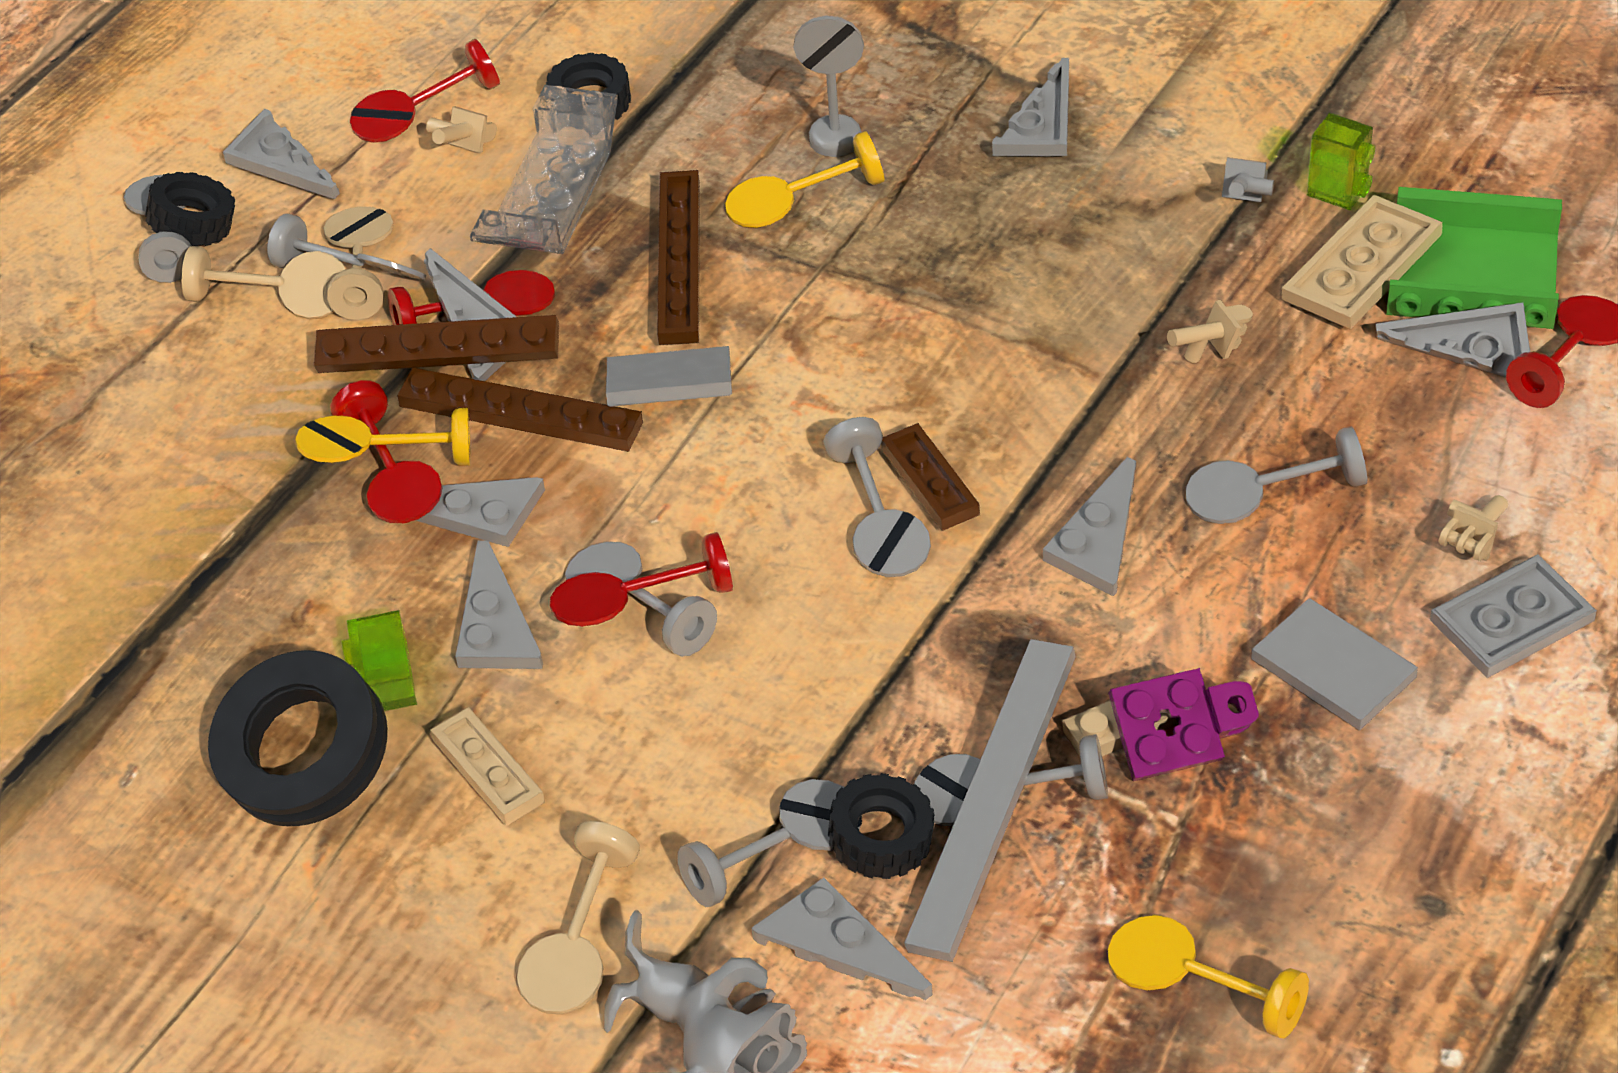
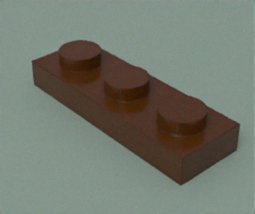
[881,423,980,531]

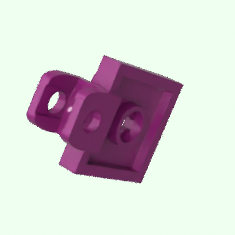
[1108,668,1259,782]

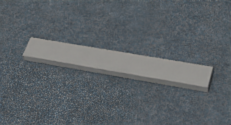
[904,639,1076,962]

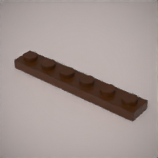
[657,170,700,345]
[314,315,559,373]
[397,368,643,452]

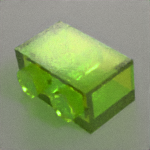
[1307,112,1376,210]
[341,610,417,711]

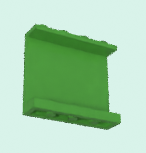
[1386,187,1562,329]

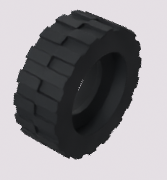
[546,53,631,129]
[145,172,235,246]
[828,773,935,879]

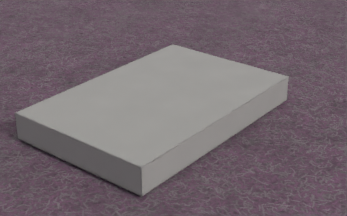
[606,346,732,407]
[1430,554,1597,678]
[1251,598,1418,731]

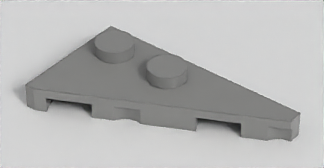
[992,58,1069,157]
[223,109,340,199]
[424,248,516,381]
[1376,303,1530,377]
[1043,457,1136,596]
[415,477,545,547]
[455,540,543,669]
[751,878,933,1000]

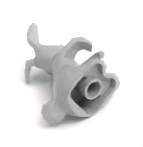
[604,910,808,1073]

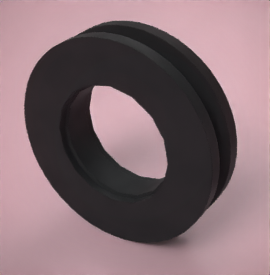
[208,650,388,827]

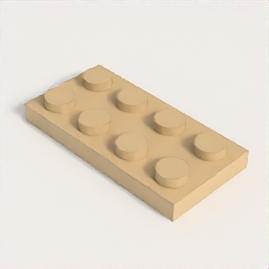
[1282,195,1442,329]

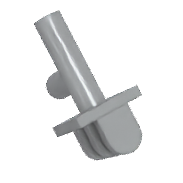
[1222,157,1274,202]

